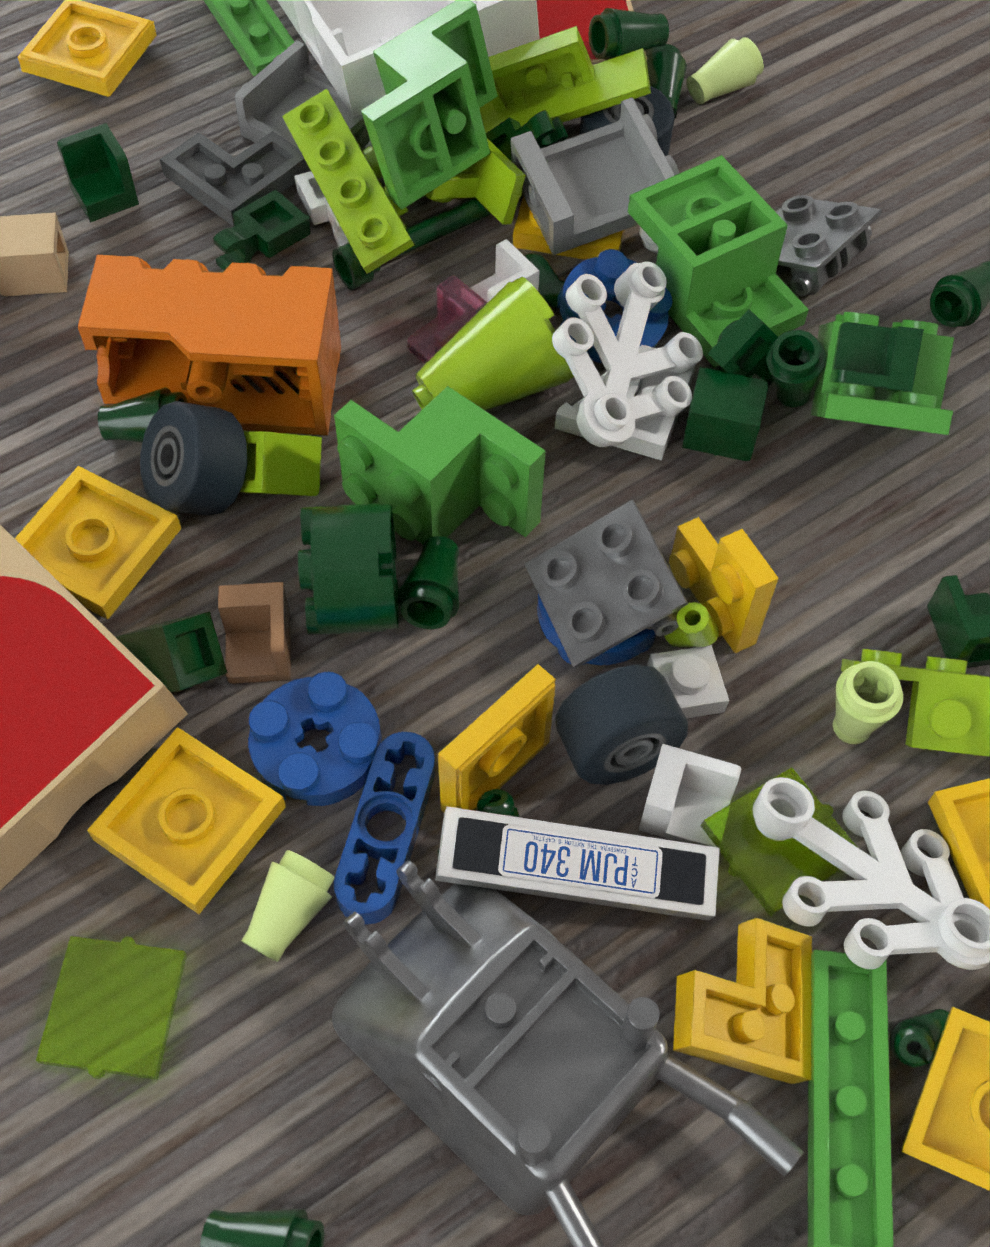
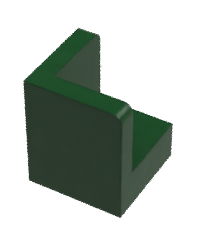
[57,123,139,223]
[830,322,924,392]
[682,367,768,461]
[927,575,990,668]
[116,611,228,692]

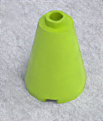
[412,277,574,411]

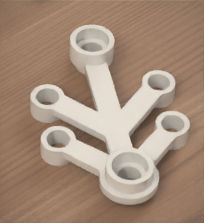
[552,262,703,447]
[753,777,990,970]

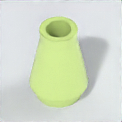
[687,37,764,104]
[833,661,903,744]
[241,850,335,962]

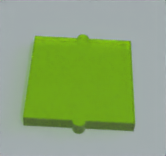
[700,767,857,916]
[36,936,187,1080]

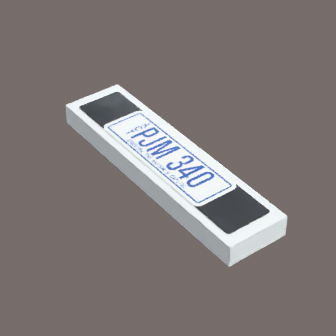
[435,807,719,921]

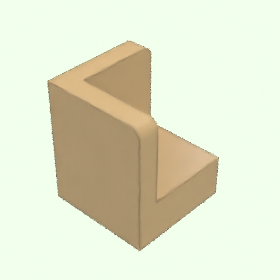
[0,212,69,296]

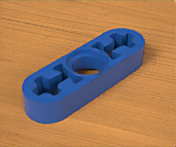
[334,732,436,925]

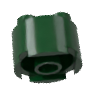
[298,503,399,635]

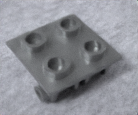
[776,195,882,296]
[525,499,688,669]

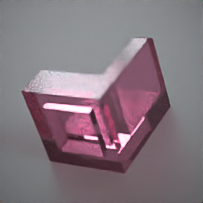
[407,274,488,364]

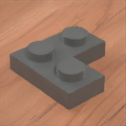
[160,131,310,227]

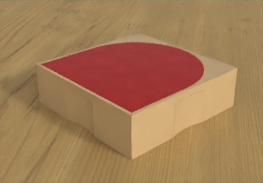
[0,525,188,890]

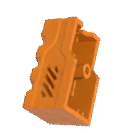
[78,255,341,436]

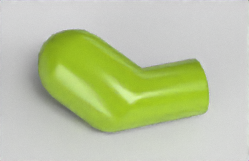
[664,602,719,648]

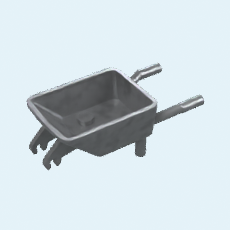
[332,860,804,1247]

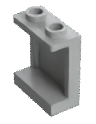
[235,40,373,171]
[511,98,679,255]

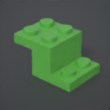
[361,0,498,210]
[627,155,809,368]
[811,312,954,435]
[334,386,545,544]

